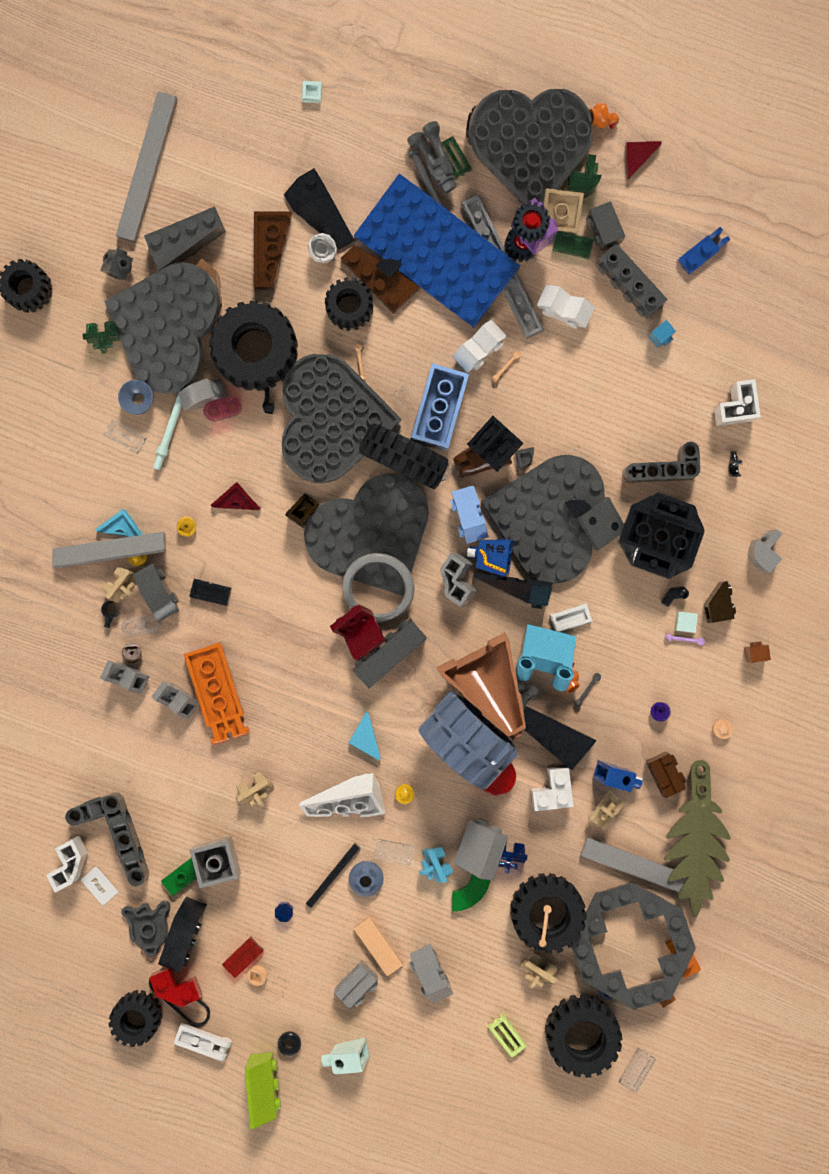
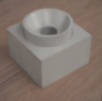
[190,836,241,889]

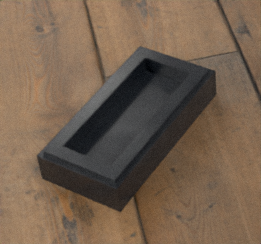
[189,578,232,606]

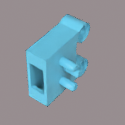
[515,624,576,691]

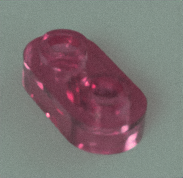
[203,396,242,422]

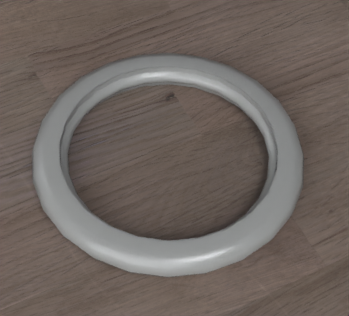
[342,553,415,623]

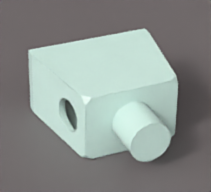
[321,1038,370,1075]

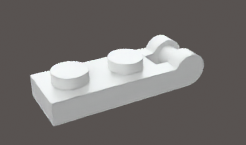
[173,1023,232,1061]

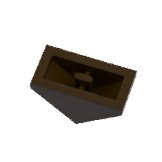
[285,493,320,528]

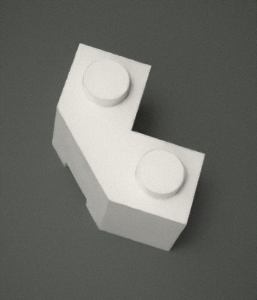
[537,285,595,328]
[452,320,507,373]
[46,836,88,892]

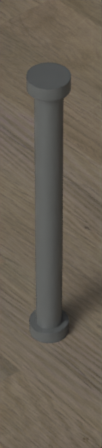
[408,149,441,204]

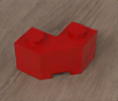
[149,968,203,1007]

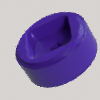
[650,702,671,721]

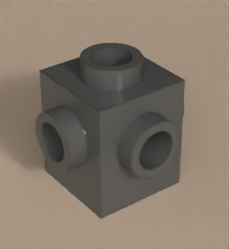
[100,248,133,280]

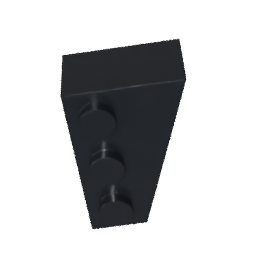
[158,896,207,973]

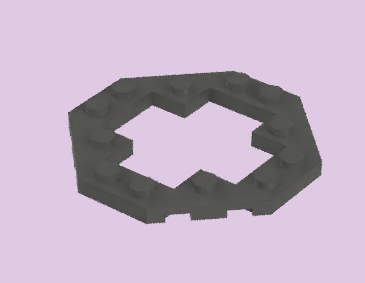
[572,882,696,1010]

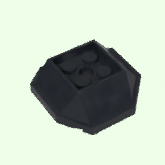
[618,492,705,579]

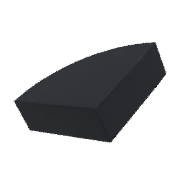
[375,259,403,279]
[564,499,591,519]

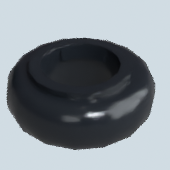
[277,1031,301,1056]

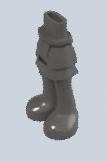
[407,121,457,194]

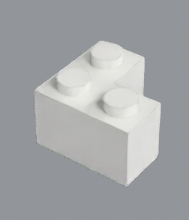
[714,379,761,426]
[530,765,574,811]

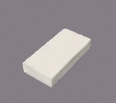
[550,603,593,632]

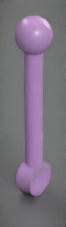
[665,634,705,645]

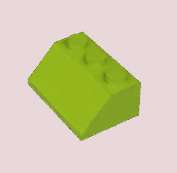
[245,1052,281,1129]

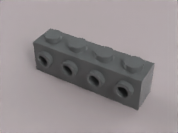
[596,243,668,319]
[353,618,427,689]

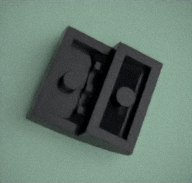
[467,415,523,472]

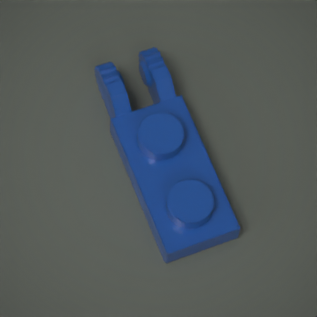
[677,227,730,275]

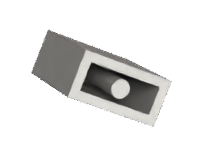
[454,818,508,880]

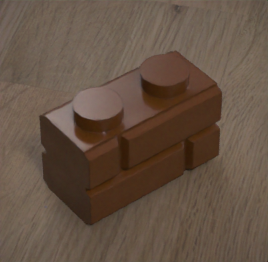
[645,752,686,798]

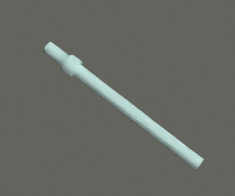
[153,391,183,470]

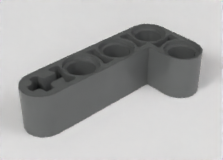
[622,441,701,483]

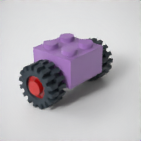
[504,198,559,262]

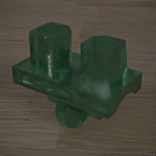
[82,321,121,354]

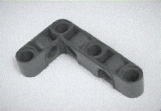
[65,792,149,887]

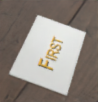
[81,866,118,906]

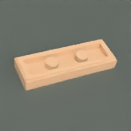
[354,916,403,976]

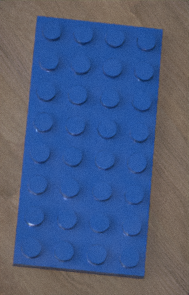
[353,173,520,328]

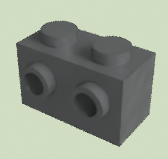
[586,201,625,251]

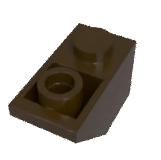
[704,581,736,623]

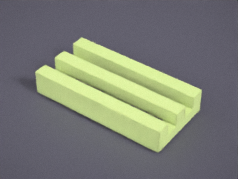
[488,1014,527,1058]

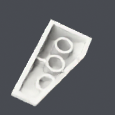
[299,773,385,817]

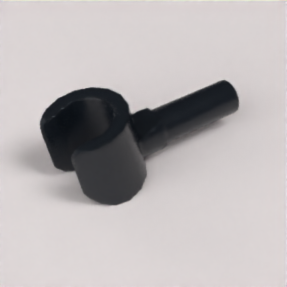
[262,387,275,414]

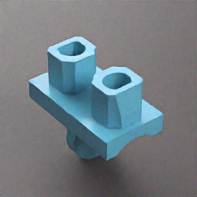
[419,846,453,884]

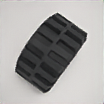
[0,259,53,313]
[325,277,374,331]
[108,990,163,1047]

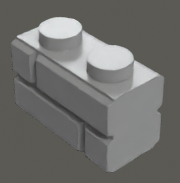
[334,960,378,1009]

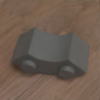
[133,564,179,622]

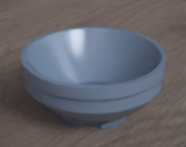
[118,380,154,415]
[349,861,384,897]

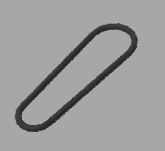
[149,979,210,1026]

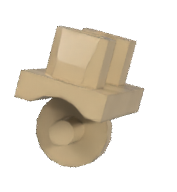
[102,567,136,604]
[236,772,274,808]
[588,791,625,831]
[520,952,557,989]

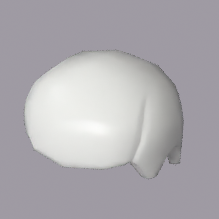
[308,233,337,263]

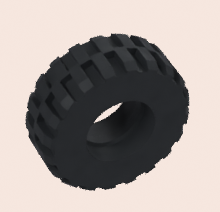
[209,300,298,391]
[359,423,449,489]

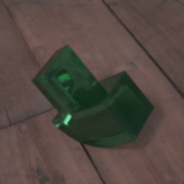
[567,154,601,198]

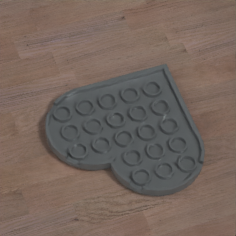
[469,89,593,205]
[104,262,220,394]
[282,353,402,483]
[481,455,605,584]
[304,474,429,596]

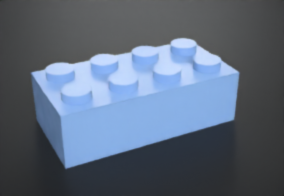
[410,363,469,451]

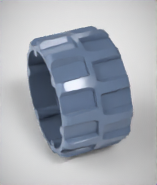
[418,692,518,790]

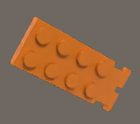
[184,642,250,745]

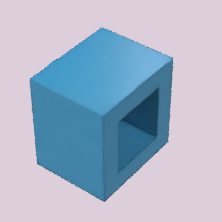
[648,320,676,348]

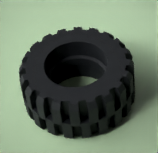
[510,873,587,954]
[545,994,623,1078]

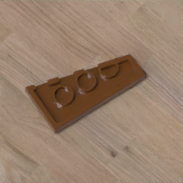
[254,211,292,289]
[341,245,420,314]

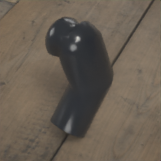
[661,586,689,607]

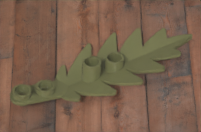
[664,760,731,917]

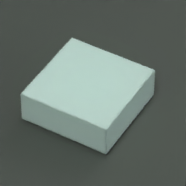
[302,81,322,103]
[675,612,698,633]

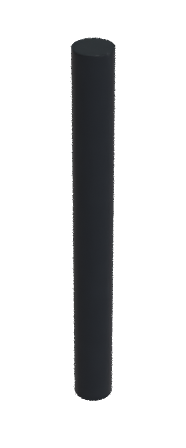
[306,843,360,908]

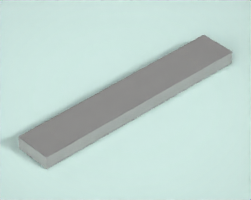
[52,532,166,569]
[580,837,688,892]

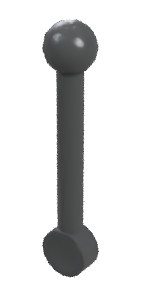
[574,673,601,707]

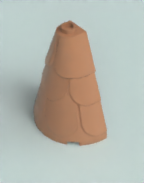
[436,632,526,741]

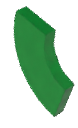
[452,874,491,912]

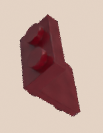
[330,604,385,661]

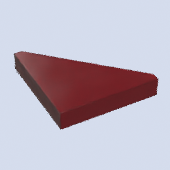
[625,141,662,179]
[211,482,261,510]

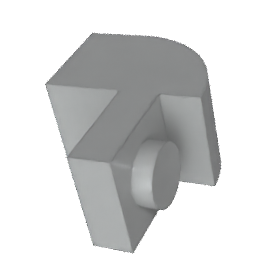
[178,379,227,411]
[749,529,782,574]
[100,660,150,694]
[152,681,199,719]

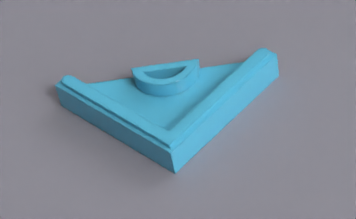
[95,509,144,537]
[349,712,381,760]

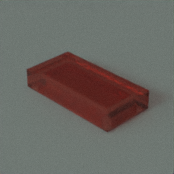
[222,936,264,978]

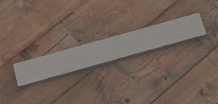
[116,92,177,243]
[461,194,544,339]

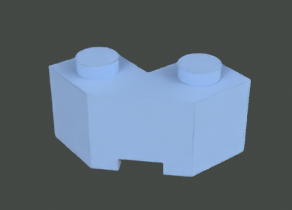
[450,486,489,544]

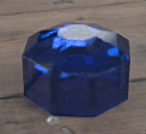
[275,902,293,922]

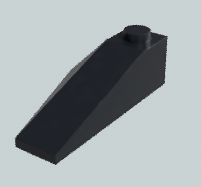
[284,168,355,250]
[473,573,553,609]

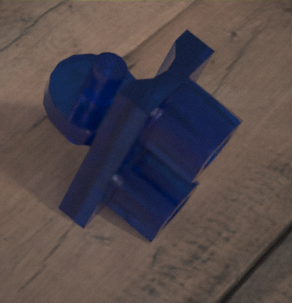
[498,842,528,874]

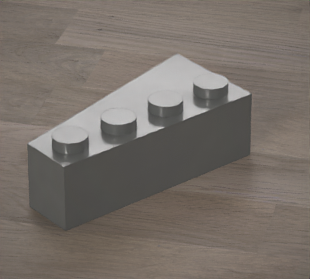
[144,206,226,271]

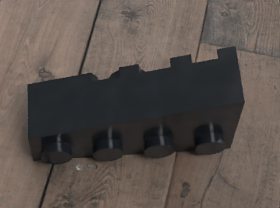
[524,706,597,770]

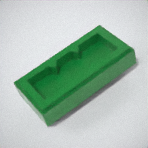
[161,858,197,896]

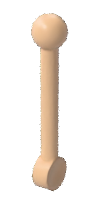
[355,344,366,381]
[492,351,521,382]
[539,905,552,947]

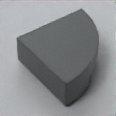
[515,447,534,470]

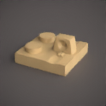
[543,188,584,233]

